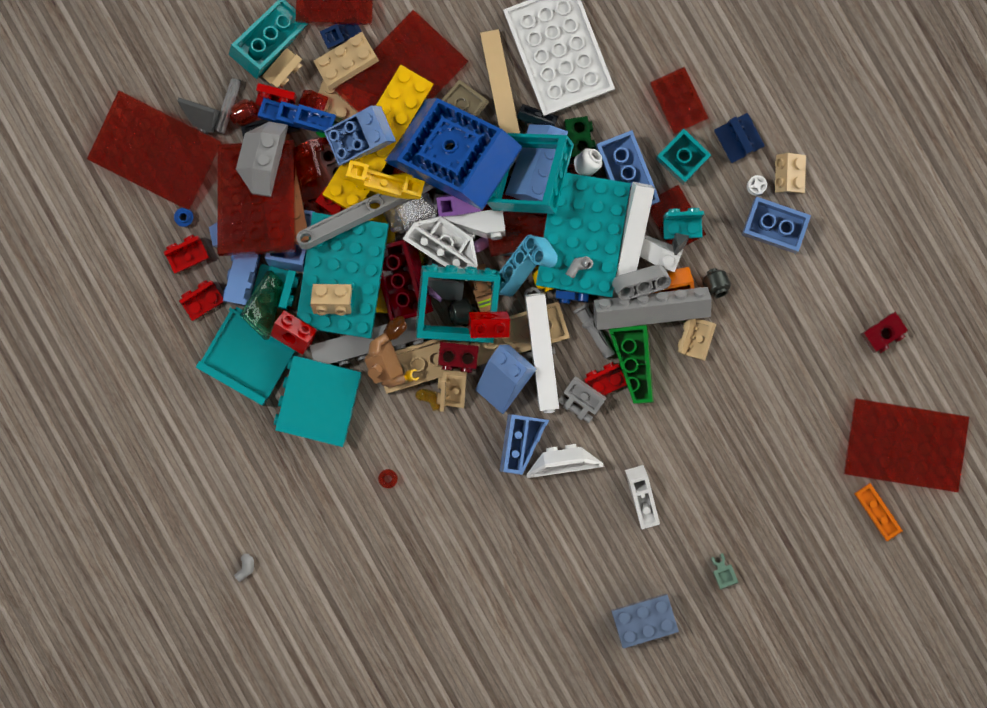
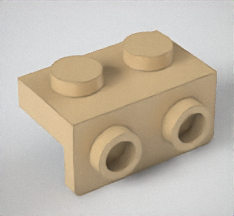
[262,48,302,88]
[775,153,806,194]
[311,284,352,316]
[678,319,716,361]
[437,370,467,412]

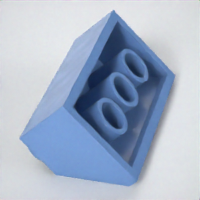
[505,124,568,201]
[596,130,660,210]

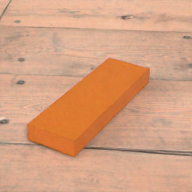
[854,483,903,542]

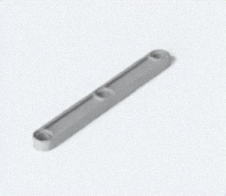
[296,176,435,249]

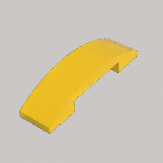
[345,160,425,199]

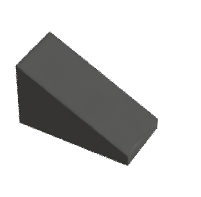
[672,233,689,255]

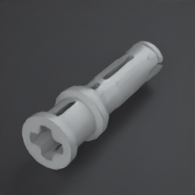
[573,303,615,359]

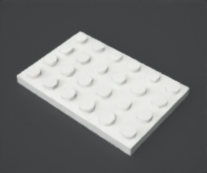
[503,0,615,116]

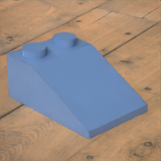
[265,210,314,272]
[475,345,537,414]

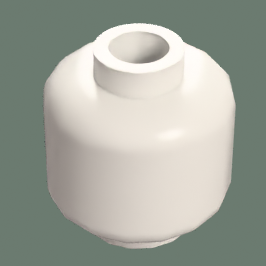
[574,148,602,176]

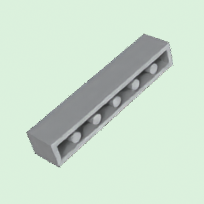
[594,287,712,330]
[310,316,424,366]

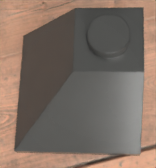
[177,97,220,135]
[428,257,465,301]

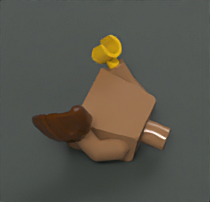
[365,316,419,388]

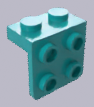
[251,264,300,310]

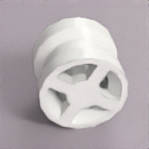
[747,175,767,196]

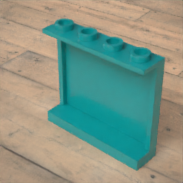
[196,307,295,406]
[273,355,363,447]

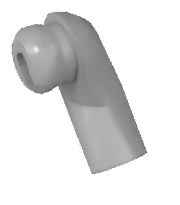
[566,256,593,278]
[234,553,254,582]

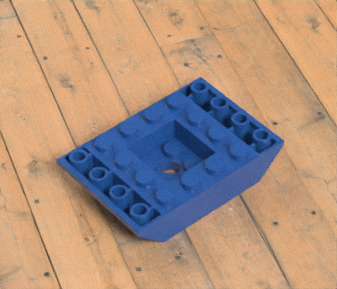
[385,98,522,210]

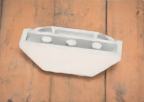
[403,216,478,281]
[526,444,603,478]

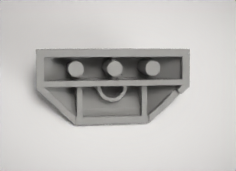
[236,122,288,197]

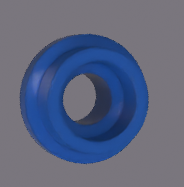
[174,208,193,227]

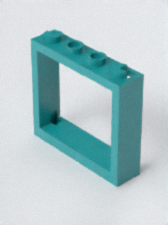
[487,133,574,214]
[415,264,501,343]

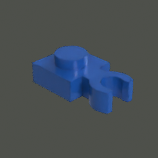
[555,290,589,304]

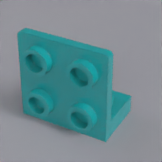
[663,208,704,240]

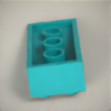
[228,0,310,79]

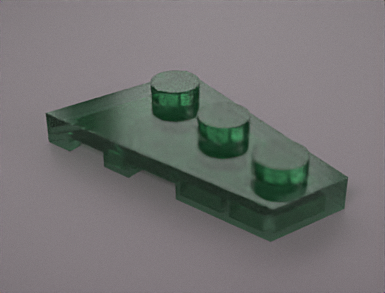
[240,270,284,340]

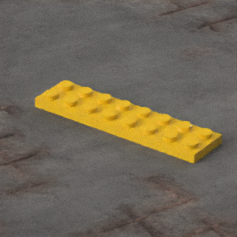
[322,65,434,209]

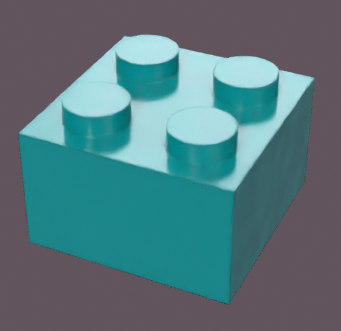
[656,129,711,185]

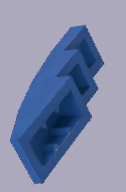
[258,98,336,133]

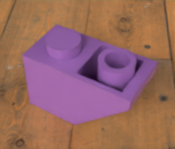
[436,194,483,217]

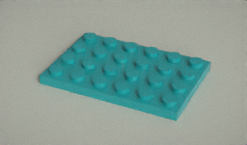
[536,173,631,298]
[297,212,389,338]

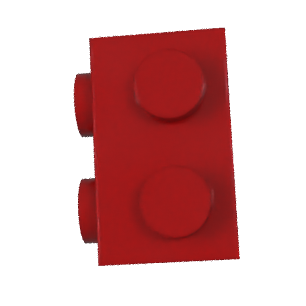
[163,235,210,274]

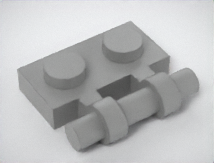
[558,376,606,423]

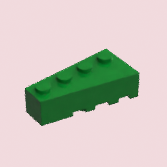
[608,325,654,404]

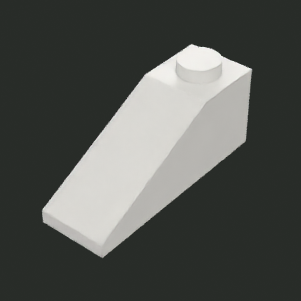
[445,210,506,240]
[640,235,683,272]
[625,465,660,529]

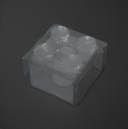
[383,192,437,234]

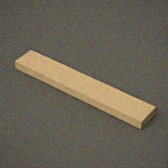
[480,29,520,133]

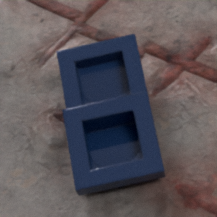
[320,17,362,49]

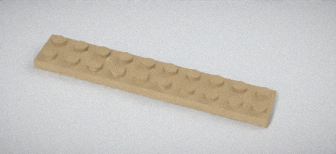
[384,301,570,394]

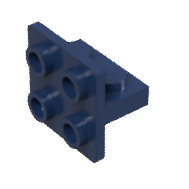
[714,113,765,163]

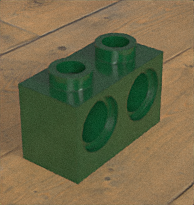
[564,116,596,160]

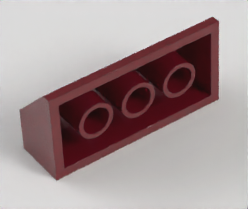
[380,239,434,321]

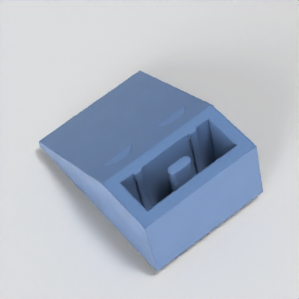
[324,105,396,166]

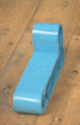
[491,235,557,297]

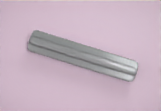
[215,78,241,134]

